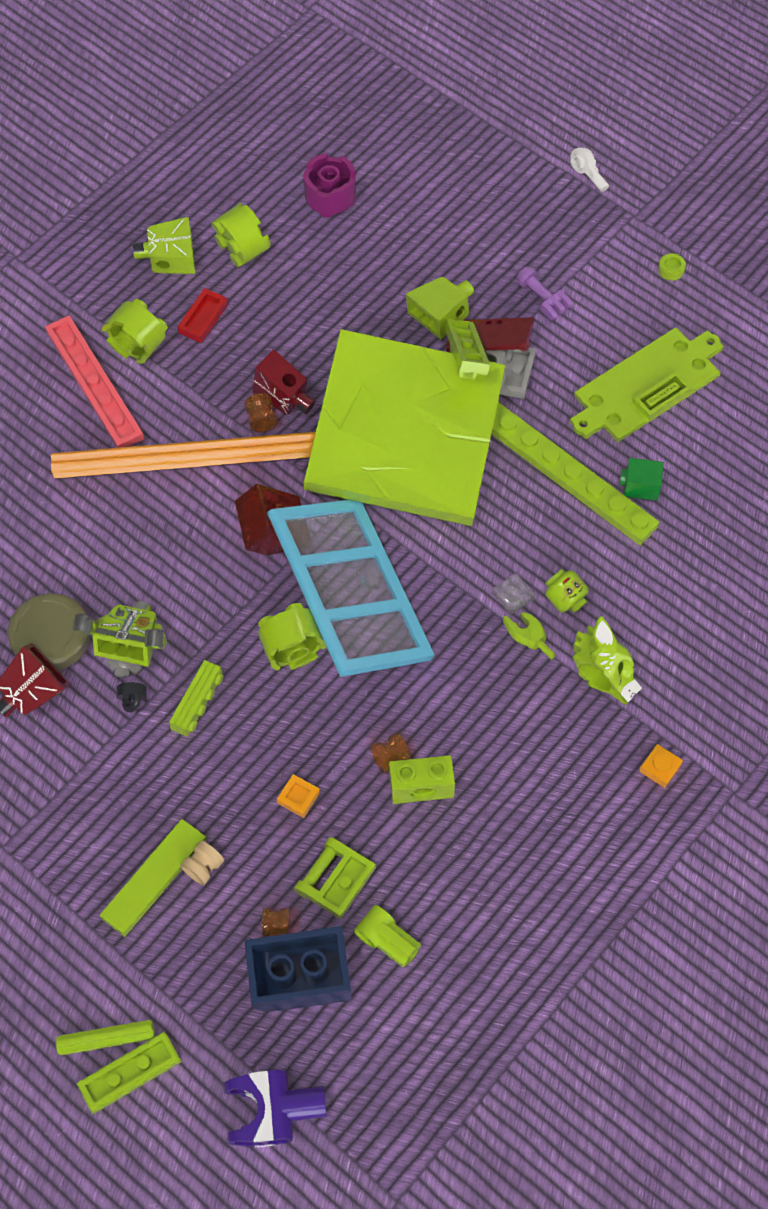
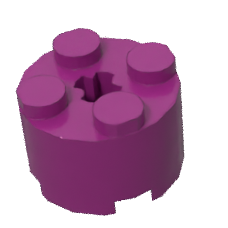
[303,153,356,218]

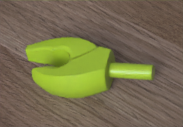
[503,612,556,660]

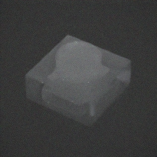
[493,573,535,615]

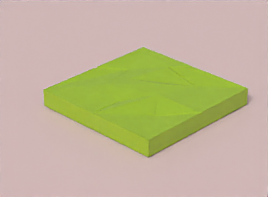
[304,329,505,526]

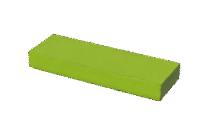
[76,1031,181,1115]

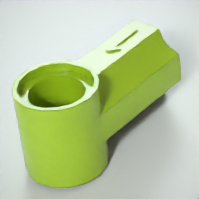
[353,905,421,968]

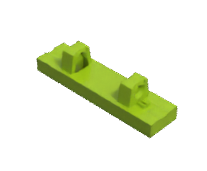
[444,318,490,379]

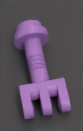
[517,266,573,320]

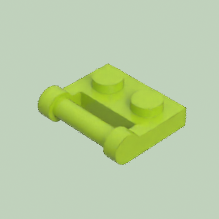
[293,837,376,920]

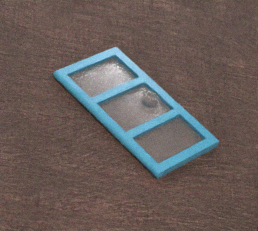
[267,500,434,677]

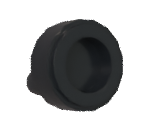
[116,682,147,713]

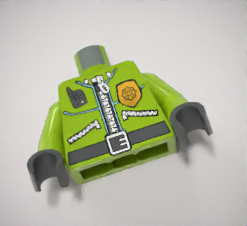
[72,601,167,667]

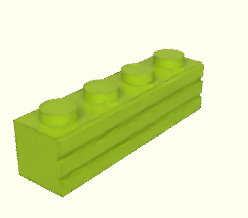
[169,660,224,737]

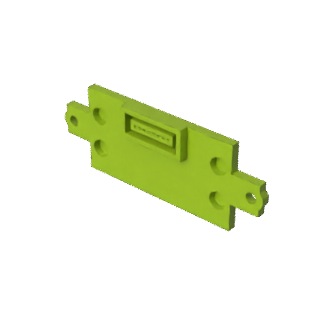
[570,327,724,443]

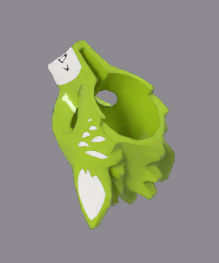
[573,616,642,705]

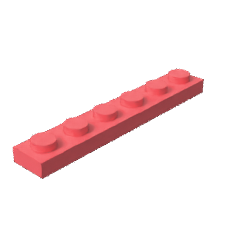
[45,315,144,448]

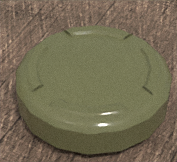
[7,593,91,670]

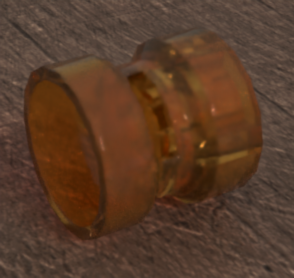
[244,393,277,432]
[370,732,411,773]

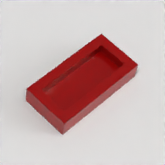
[177,288,228,343]

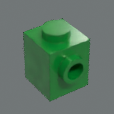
[619,458,664,501]

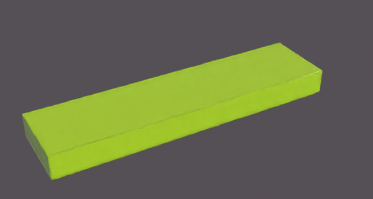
[99,819,207,937]

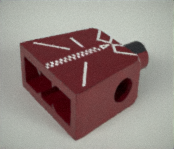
[252,349,315,415]
[0,643,72,717]

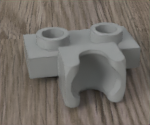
[486,347,536,399]

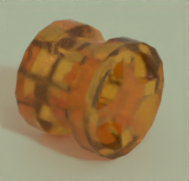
[262,908,290,937]

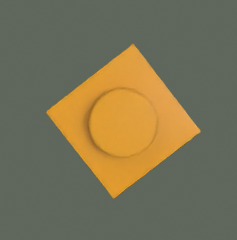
[639,744,683,788]
[277,774,320,818]

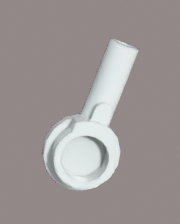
[570,147,609,192]

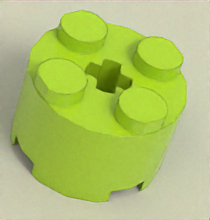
[211,203,271,268]
[101,298,168,364]
[258,603,326,671]

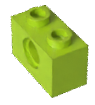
[389,755,455,804]

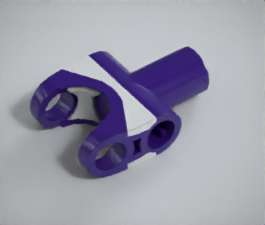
[224,1070,327,1147]

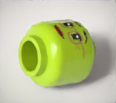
[545,569,589,613]

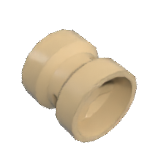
[180,841,224,885]

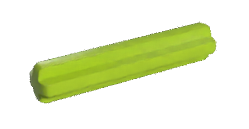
[56,1020,155,1056]

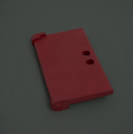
[446,317,535,353]

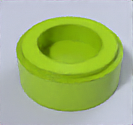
[658,253,686,281]

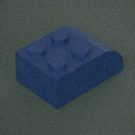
[244,926,352,1011]

